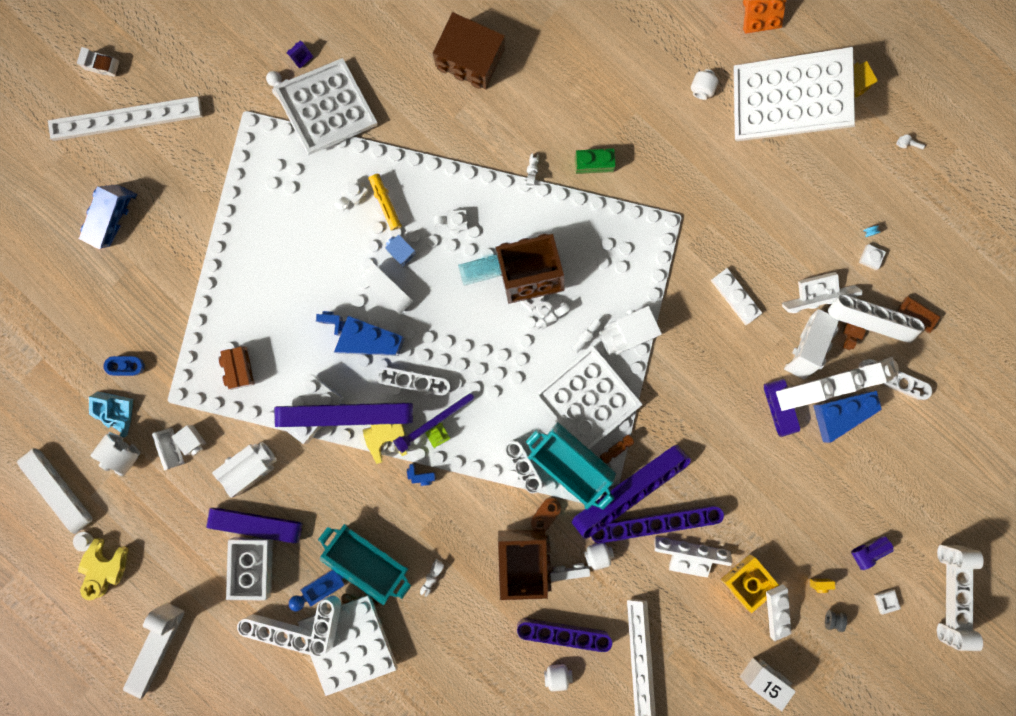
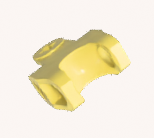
[363,424,408,464]
[78,538,128,600]

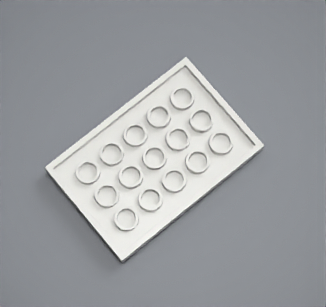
[734,47,855,141]

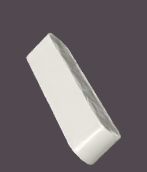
[828,294,925,343]
[17,448,92,534]

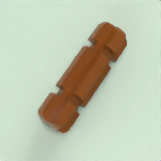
[600,435,635,464]

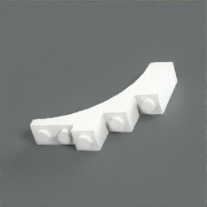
[776,357,899,411]

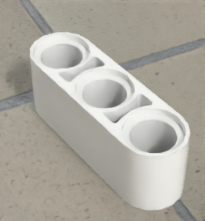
[360,263,413,315]
[505,441,542,493]

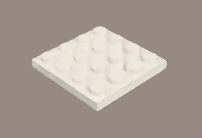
[274,58,377,156]
[533,345,643,449]
[298,595,398,696]

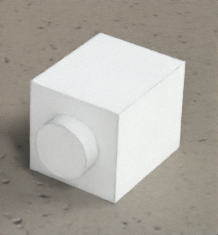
[172,425,206,456]

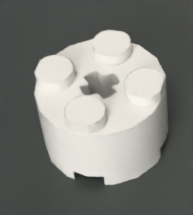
[90,432,141,477]

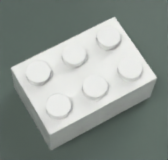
[273,374,344,444]
[226,537,273,600]

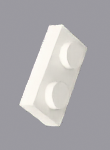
[550,563,590,582]

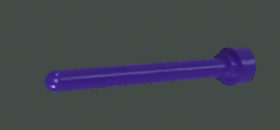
[393,393,474,453]

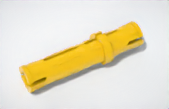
[368,173,402,231]

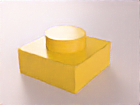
[810,578,835,593]

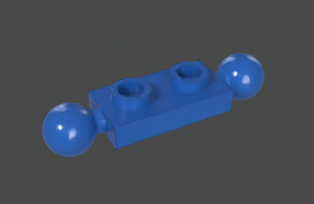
[289,569,344,611]

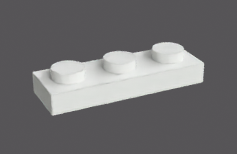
[711,268,762,325]
[766,585,791,641]

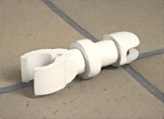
[526,153,539,188]
[536,302,570,330]
[420,559,444,597]

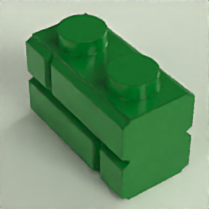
[575,148,615,174]

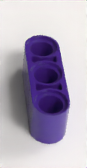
[764,379,800,437]

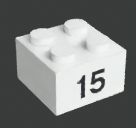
[739,658,796,711]

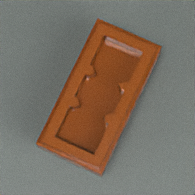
[896,296,940,333]

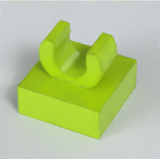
[425,422,451,448]

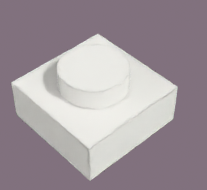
[859,244,886,270]

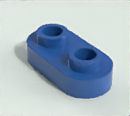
[103,356,145,376]

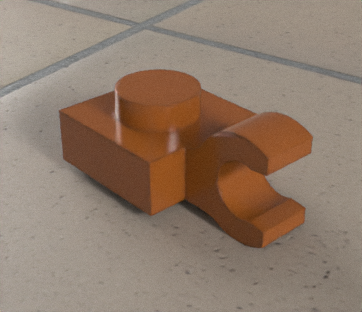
[842,323,866,351]

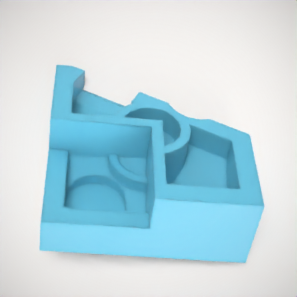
[89,391,133,438]

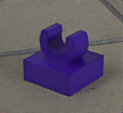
[287,40,314,69]

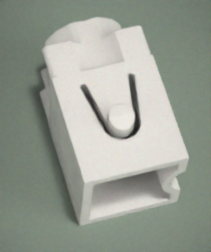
[599,306,662,355]
[212,442,277,498]

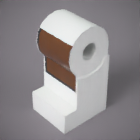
[77,47,119,77]

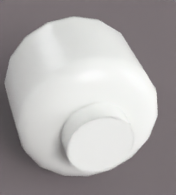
[691,69,719,100]
[584,543,614,570]
[544,664,573,691]

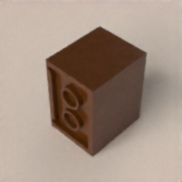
[433,12,505,89]
[496,234,565,304]
[498,529,552,600]

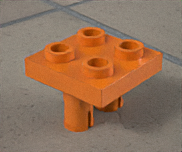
[743,0,786,34]

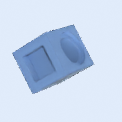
[385,234,416,267]

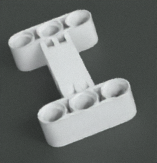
[937,545,983,651]

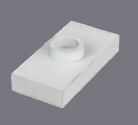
[152,428,185,471]

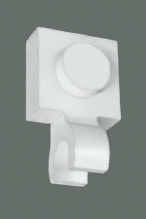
[335,178,368,212]
[434,210,467,231]

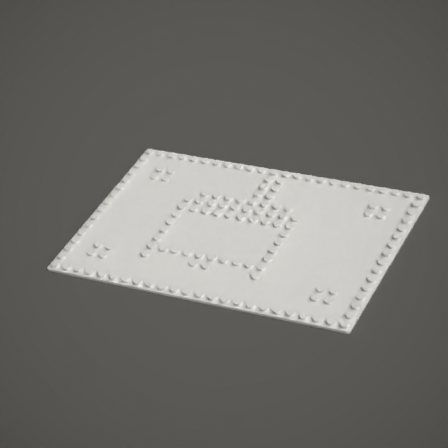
[168,111,681,503]

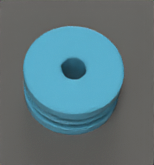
[863,225,881,237]

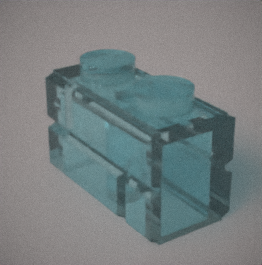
[458,255,501,286]

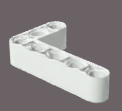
[237,596,341,657]
[123,603,185,699]

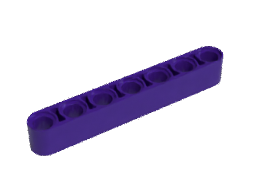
[274,403,413,427]
[572,445,691,539]
[591,505,724,543]

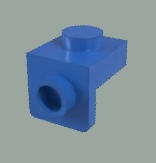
[316,311,345,336]
[407,463,436,486]

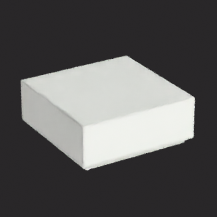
[874,589,901,615]

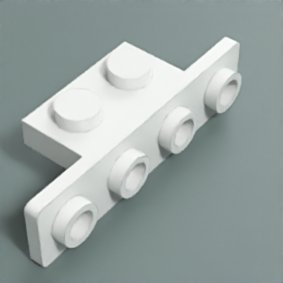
[782,272,863,313]
[654,537,733,578]

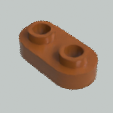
[530,498,561,532]

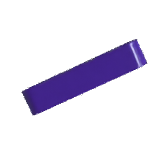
[206,507,303,543]
[517,618,612,652]

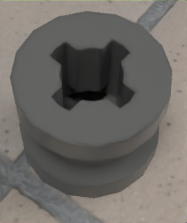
[825,610,847,632]

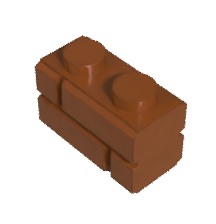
[219,346,255,390]

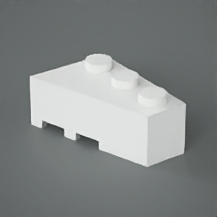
[784,309,839,379]

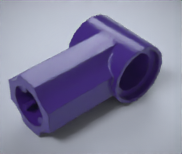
[851,536,894,570]

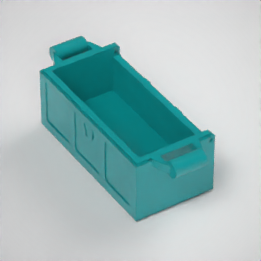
[526,422,616,510]
[318,524,412,606]

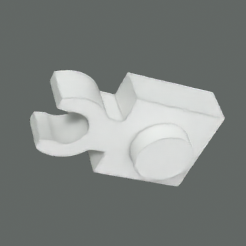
[520,296,552,318]

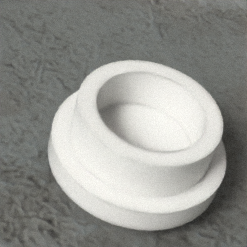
[73,532,94,551]

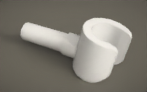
[896,135,925,149]

